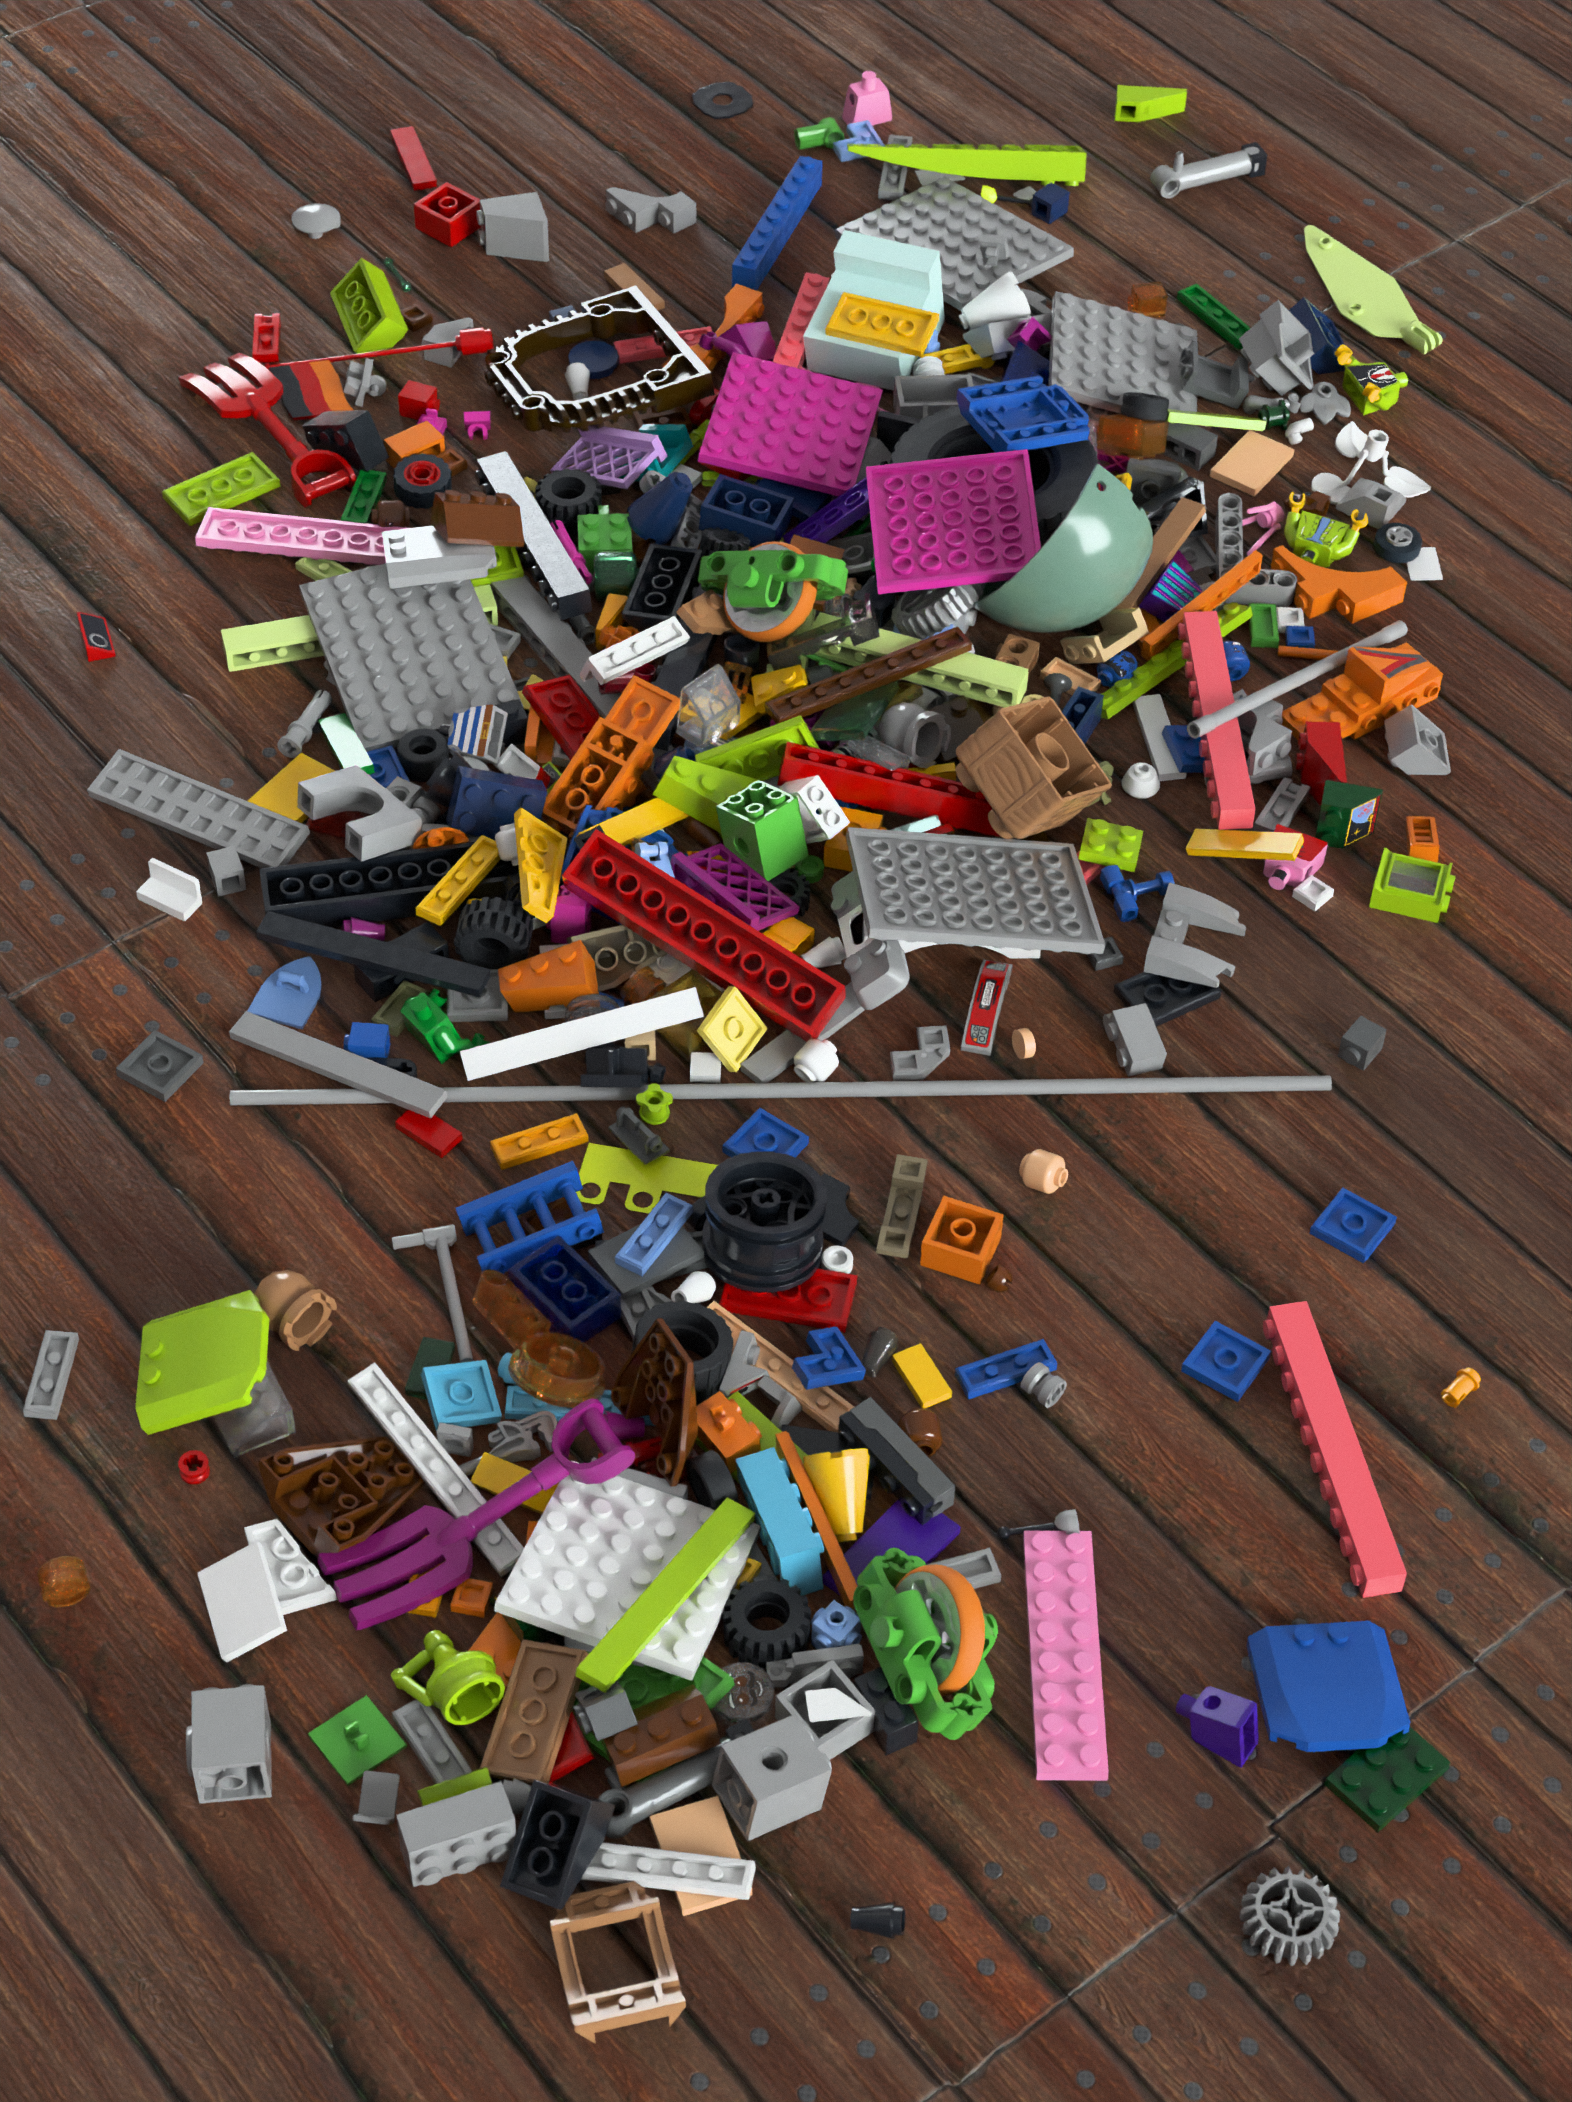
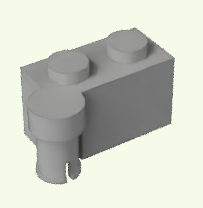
[1103,1003,1167,1077]

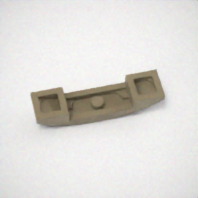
[876,1154,928,1259]

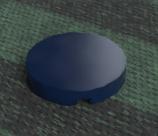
[568,341,619,379]

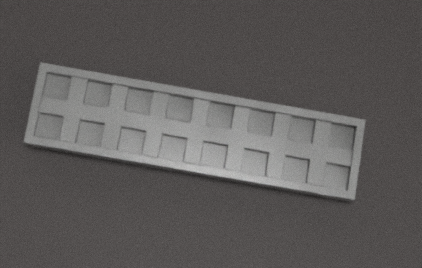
[87,749,310,868]

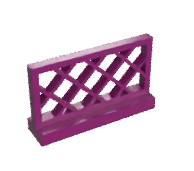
[670,843,800,931]

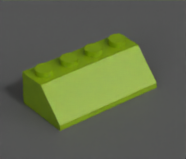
[330,258,408,354]

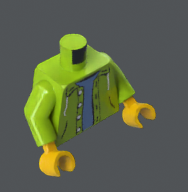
[1284,491,1368,568]

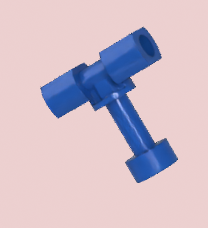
[1100,865,1175,922]

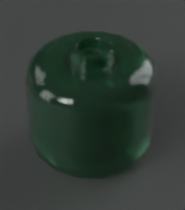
[593,551,640,603]

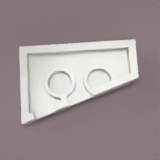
[244,1519,337,1615]

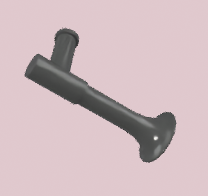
[1044,673,1072,712]

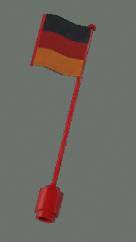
[264,327,494,421]

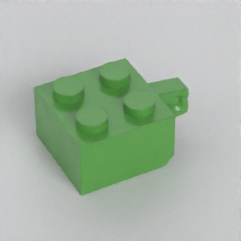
[577,505,633,574]

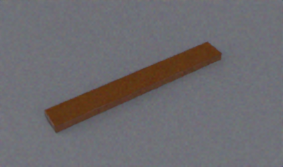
[765,626,972,724]

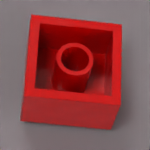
[414,182,481,247]

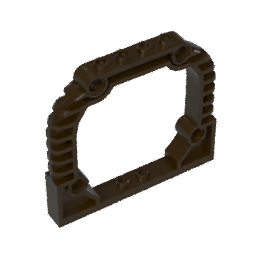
[484,286,715,433]

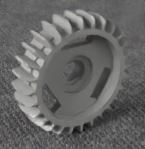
[891,583,985,639]

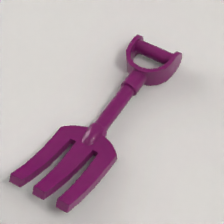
[317,1398,635,1631]

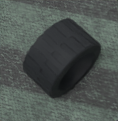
[631,1301,733,1406]

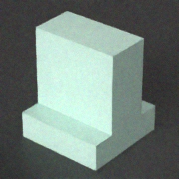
[803,230,945,390]

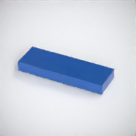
[954,1339,1058,1400]

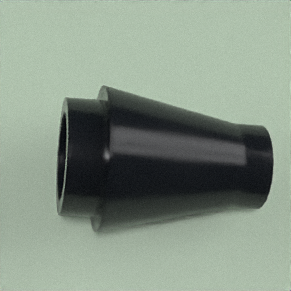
[850,1901,906,1939]

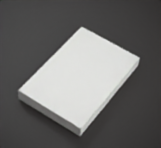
[198,1541,287,1662]

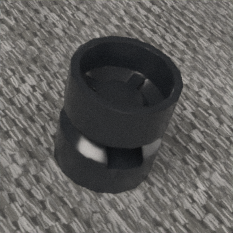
[724,633,760,685]

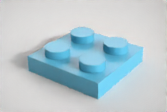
[421,1360,502,1431]

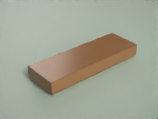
[604,263,665,311]

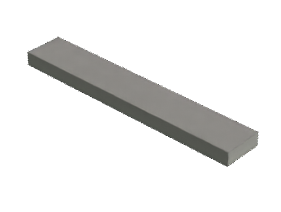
[741,982,865,1083]

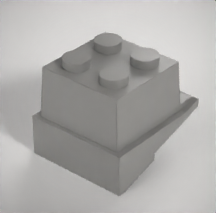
[1239,300,1314,396]

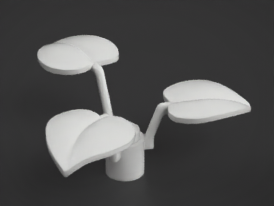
[1311,421,1431,504]

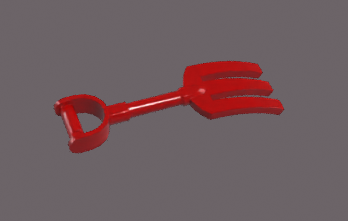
[178,353,357,507]

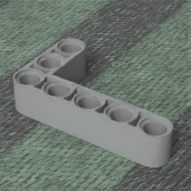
[1215,493,1297,607]

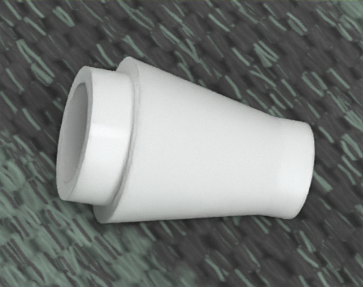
[565,363,590,401]
[801,936,846,968]
[671,1271,716,1303]

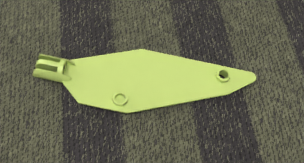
[1304,225,1443,355]

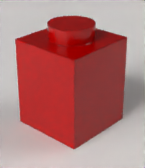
[398,380,440,420]

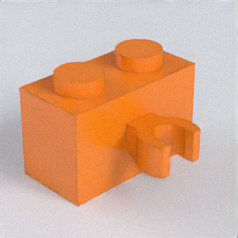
[696,1391,762,1474]

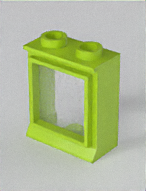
[1369,847,1456,923]

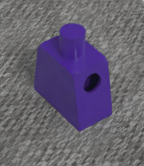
[1176,1686,1259,1768]

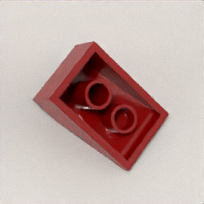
[1295,721,1347,806]

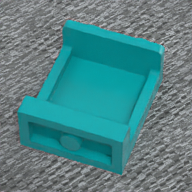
[615,424,693,482]

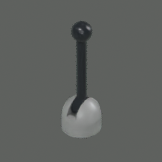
[997,1509,1080,1540]

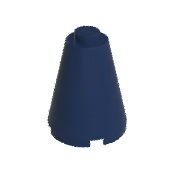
[627,472,693,545]

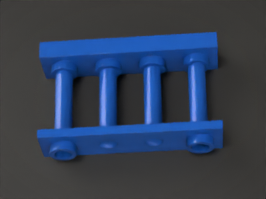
[455,1161,604,1281]

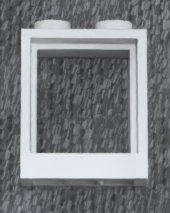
[778,775,850,844]

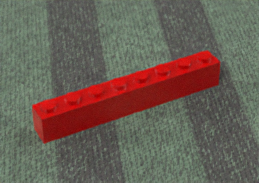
[777,742,1000,837]

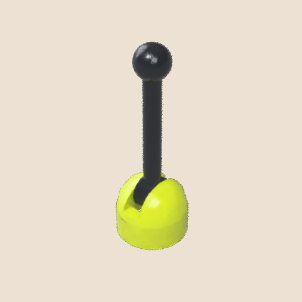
[981,185,1032,208]

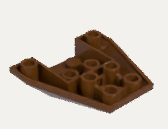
[611,1318,698,1487]
[258,1436,425,1554]

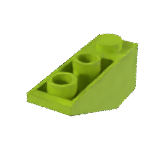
[1115,85,1187,122]

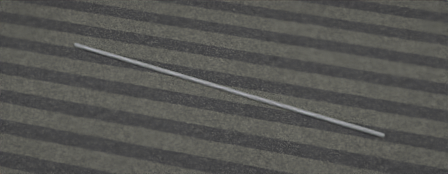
[229,1075,1332,1106]

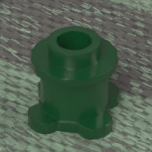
[1258,400,1290,431]

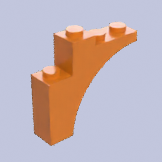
[1271,545,1407,624]

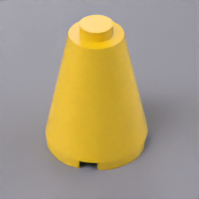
[803,1448,870,1542]

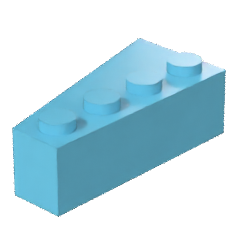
[736,1447,824,1595]

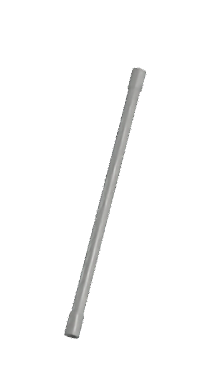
[1187,620,1408,739]

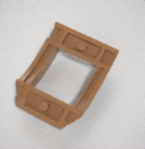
[549,1881,686,2044]

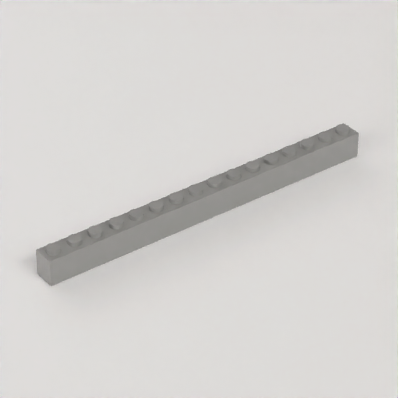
[490,575,674,790]

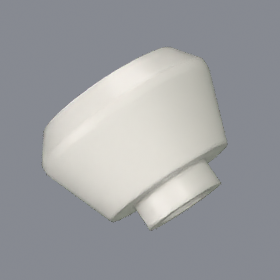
[1122,762,1160,799]

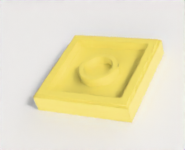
[696,986,768,1072]

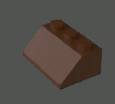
[430,490,524,547]
[601,1684,721,1787]

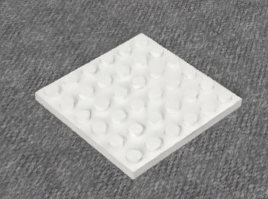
[494,1460,761,1681]

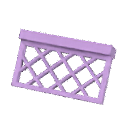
[551,425,668,489]

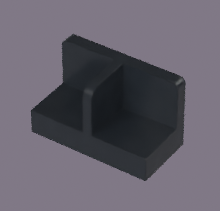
[581,1048,648,1088]

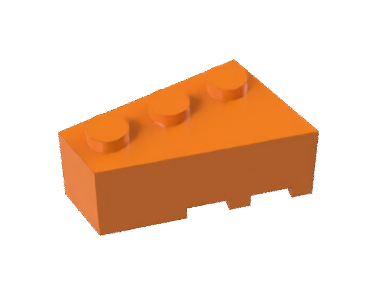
[498,940,600,1013]

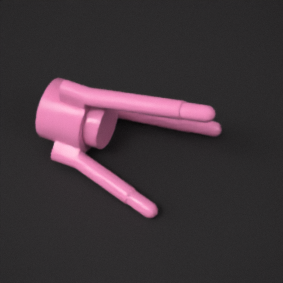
[1242,502,1285,555]

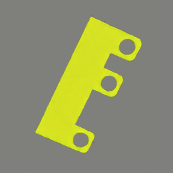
[576,1143,718,1214]

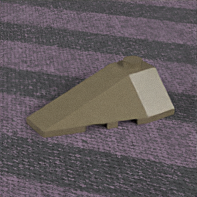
[567,925,668,992]

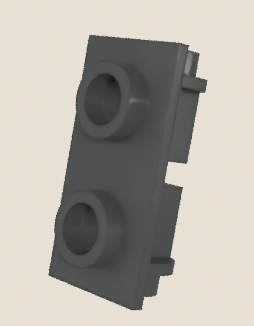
[608,1106,670,1165]

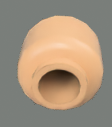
[1019,1149,1068,1194]

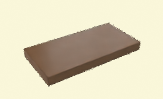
[480,1639,588,1785]

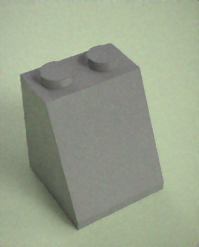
[476,192,549,262]

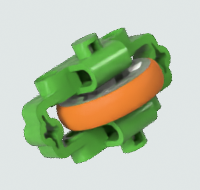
[698,541,848,642]
[853,1548,998,1740]

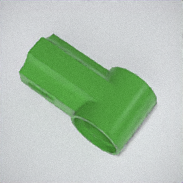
[794,117,844,150]

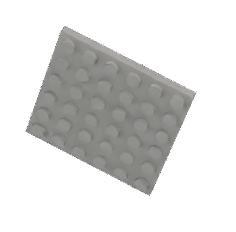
[1049,291,1197,425]

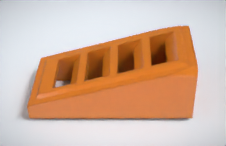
[1406,816,1440,863]

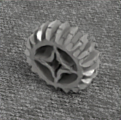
[1240,1866,1340,1967]

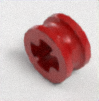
[178,1450,210,1485]

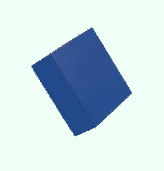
[1285,626,1315,649]

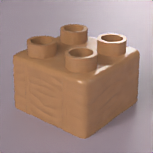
[955,697,1112,839]

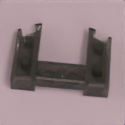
[767,593,880,671]

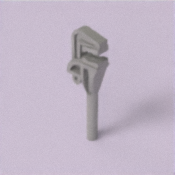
[459,1411,557,1476]

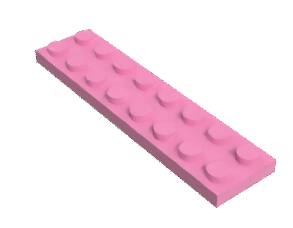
[195,507,407,565]
[1023,1531,1109,1781]

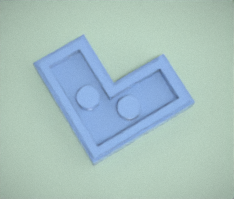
[833,120,885,162]

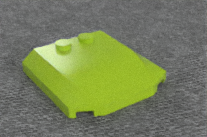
[135,1290,269,1435]

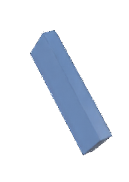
[615,1193,693,1277]

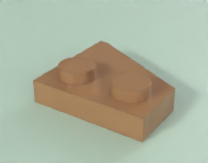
[676,589,739,635]

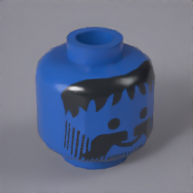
[1097,650,1137,688]

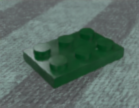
[1324,1727,1451,1833]

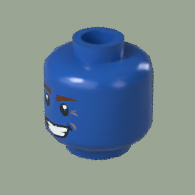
[1223,641,1250,682]

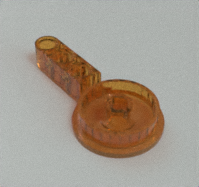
[472,1270,605,1408]

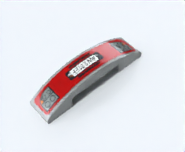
[961,960,1013,1056]

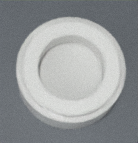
[821,1245,853,1274]

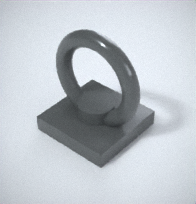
[1126,458,1188,508]

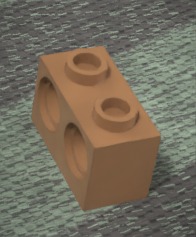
[995,634,1040,680]

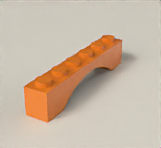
[662,284,764,372]

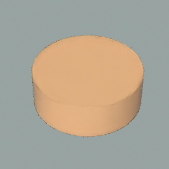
[1012,1028,1036,1059]

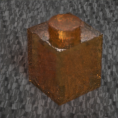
[1127,281,1168,318]

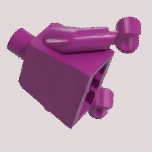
[699,321,776,362]

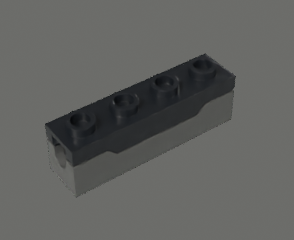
[838,1397,955,1525]

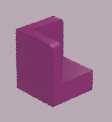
[1007,317,1052,360]

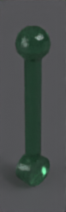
[384,257,411,292]

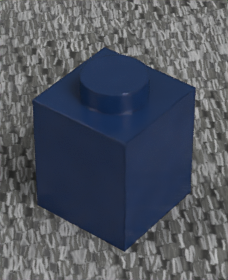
[1031,182,1070,224]

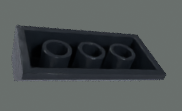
[622,543,703,632]

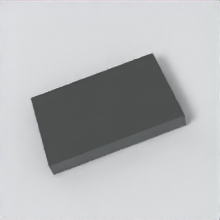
[588,1224,704,1300]

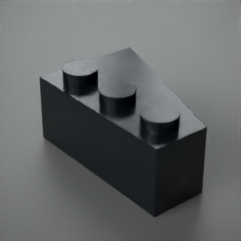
[302,410,389,472]
[1138,476,1208,539]

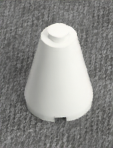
[959,271,1031,330]

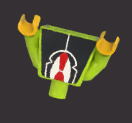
[1334,344,1408,415]

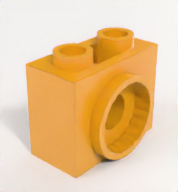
[824,806,887,872]

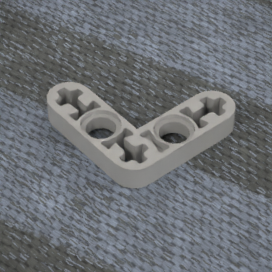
[639,470,703,549]

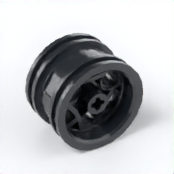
[702,1151,827,1293]

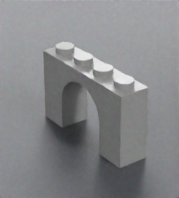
[297,765,422,862]

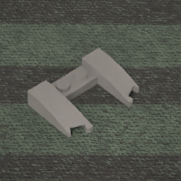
[1144,883,1246,988]

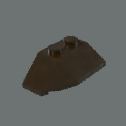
[904,695,993,765]

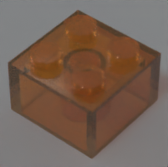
[1096,413,1169,460]

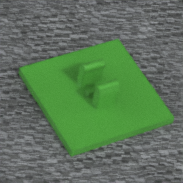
[308,1695,407,1786]

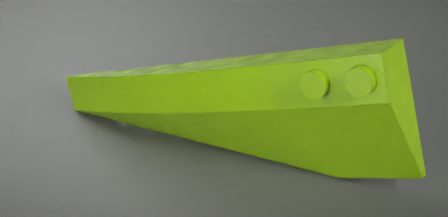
[847,144,1086,186]

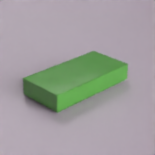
[1248,603,1279,648]

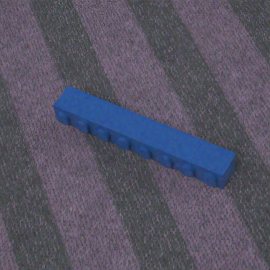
[732,156,823,291]

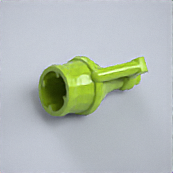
[391,1630,505,1725]

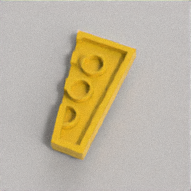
[514,808,568,923]

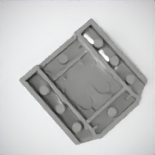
[382,526,497,589]

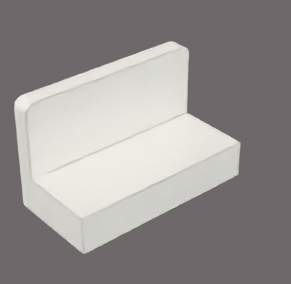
[136,858,202,922]

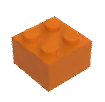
[920,1196,1004,1285]

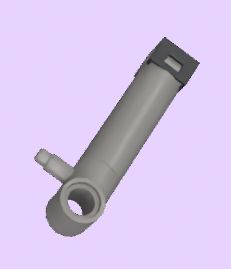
[1150,142,1267,198]

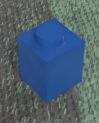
[343,1022,391,1058]

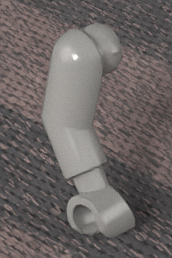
[1243,393,1301,414]

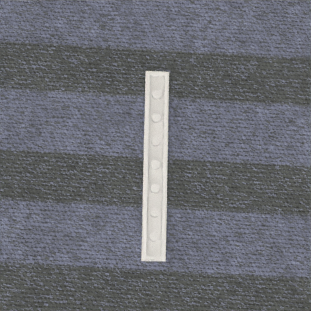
[460,987,704,1081]
[347,1362,524,1577]

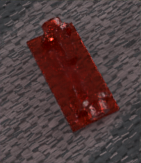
[306,811,364,839]

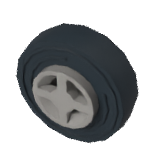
[1374,523,1422,563]

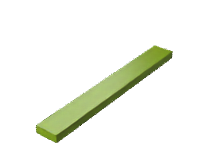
[575,1497,756,1693]

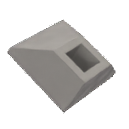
[1335,478,1406,529]

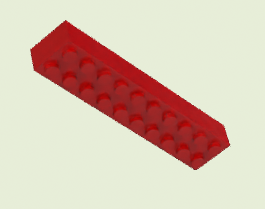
[562,829,846,1042]

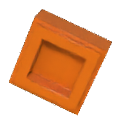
[450,1578,493,1618]

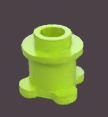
[636,1083,673,1125]

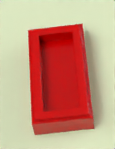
[395,1110,462,1158]

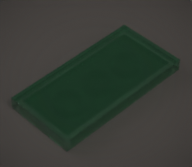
[810,680,899,741]

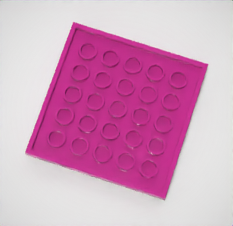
[698,352,883,497]
[866,449,1041,594]

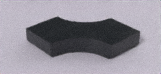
[821,1173,859,1246]

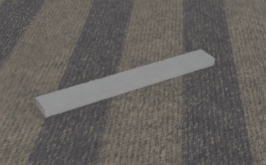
[229,1011,448,1118]

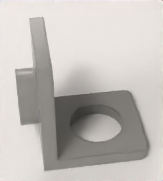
[352,1771,400,1825]

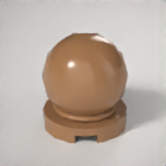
[254,1270,337,1351]

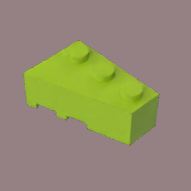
[652,755,758,833]

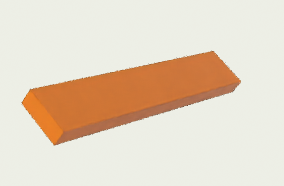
[1141,550,1263,661]
[775,1431,858,1613]

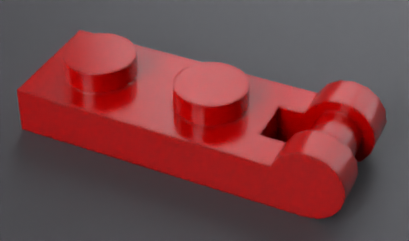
[252,313,281,363]

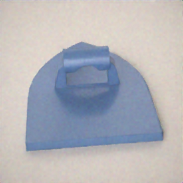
[247,956,322,1030]

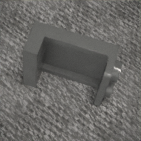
[1180,341,1249,409]

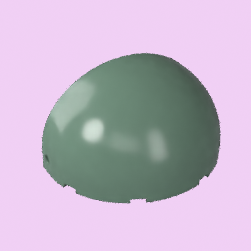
[973,464,1153,633]

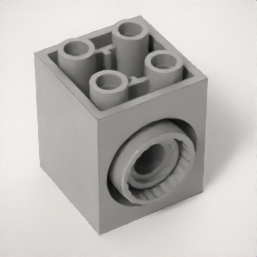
[186,1684,272,1804]
[712,1714,832,1842]

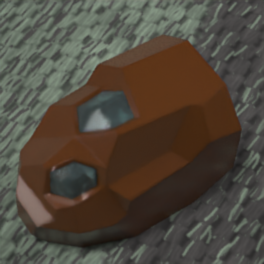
[1285,491,1331,517]

